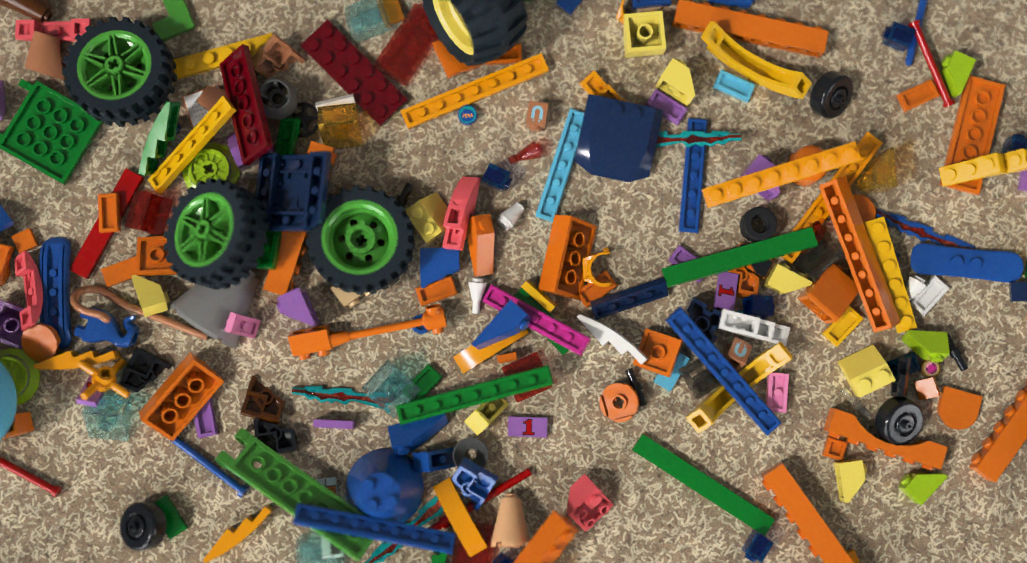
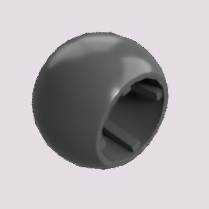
[259,77,299,120]

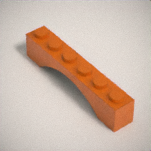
[823,408,948,471]

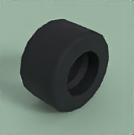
[740,207,777,243]

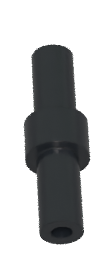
[396,182,414,207]
[947,334,968,371]
[625,368,647,407]

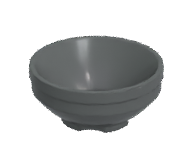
[453,437,488,468]

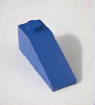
[472,299,532,350]
[388,413,449,455]

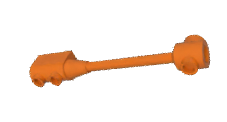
[288,304,447,360]

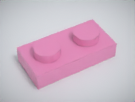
[225,312,261,339]
[766,372,789,413]

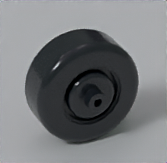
[810,71,853,119]
[875,396,924,445]
[120,501,167,551]

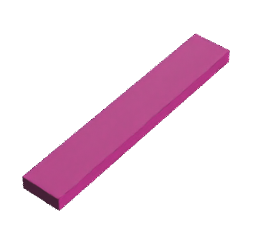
[482,284,591,357]

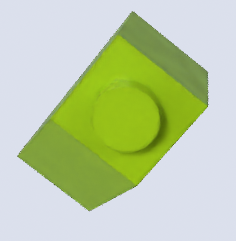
[941,50,976,98]
[902,330,950,363]
[898,472,948,506]

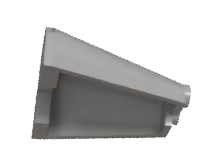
[170,270,259,348]

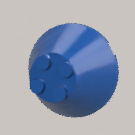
[346,449,424,523]

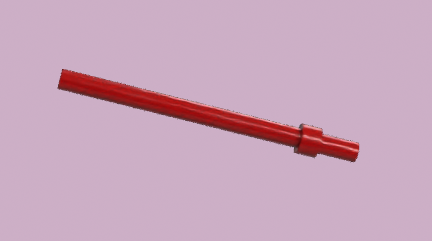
[428,468,532,530]

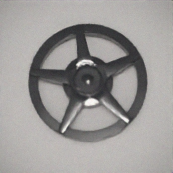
[287,102,321,138]

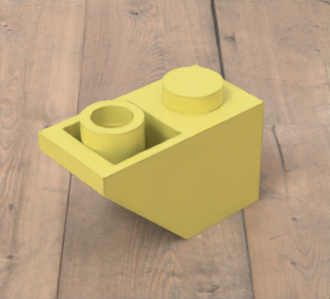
[763,263,812,295]

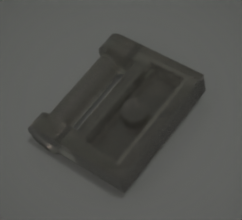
[792,237,845,282]
[678,359,721,399]

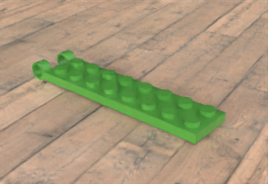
[215,428,374,562]

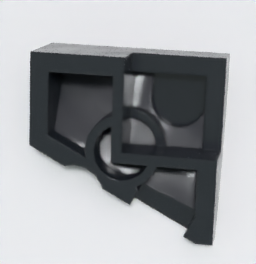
[119,346,172,393]
[891,357,911,397]
[253,419,299,454]

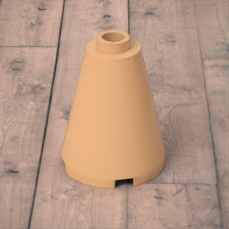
[491,494,530,548]

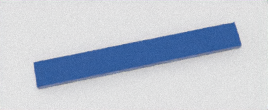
[665,307,782,436]
[293,503,456,554]

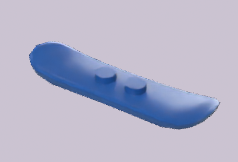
[39,237,72,350]
[910,243,1024,283]

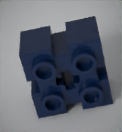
[672,297,722,344]

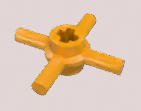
[77,359,131,400]

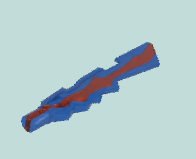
[875,209,975,249]

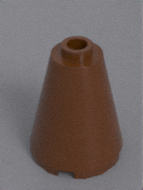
[0,0,53,22]

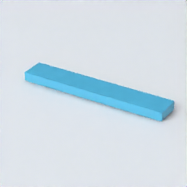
[535,108,584,222]

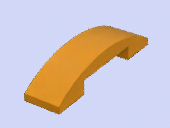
[453,329,529,374]
[433,477,487,557]

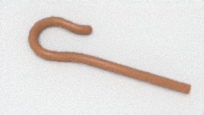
[70,285,209,340]

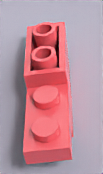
[442,176,481,251]

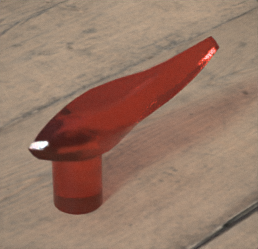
[800,221,826,255]

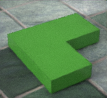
[152,0,196,42]

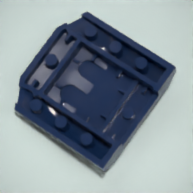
[574,94,663,182]
[255,151,332,232]

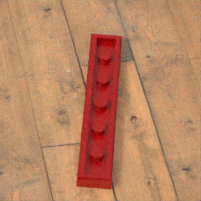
[70,168,144,279]

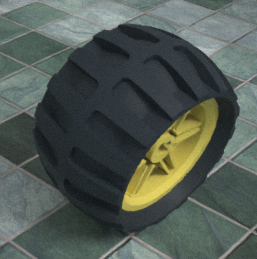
[423,0,528,66]

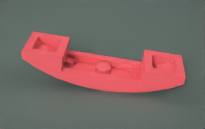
[15,18,91,42]
[14,251,43,331]

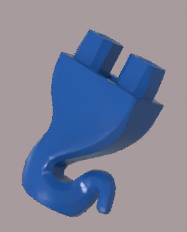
[74,307,140,348]

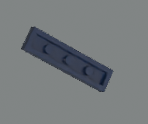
[590,277,668,320]

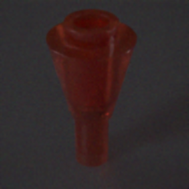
[508,140,544,164]

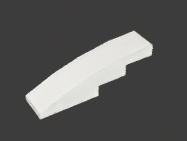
[718,309,790,346]
[577,314,649,364]

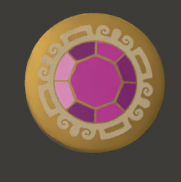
[919,360,941,378]

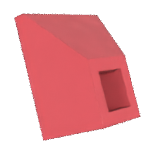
[566,474,614,532]

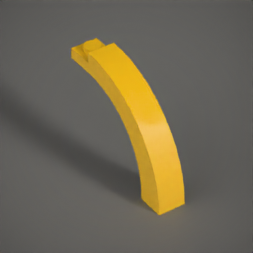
[700,21,812,99]
[686,341,793,433]

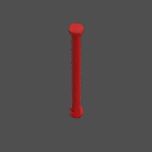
[908,19,955,108]
[0,457,62,498]

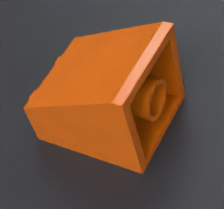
[797,262,859,324]

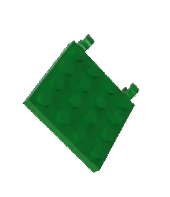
[0,78,104,185]

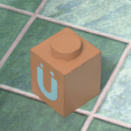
[526,100,549,132]
[723,337,752,372]

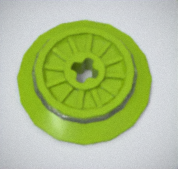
[183,143,240,188]
[0,348,41,405]

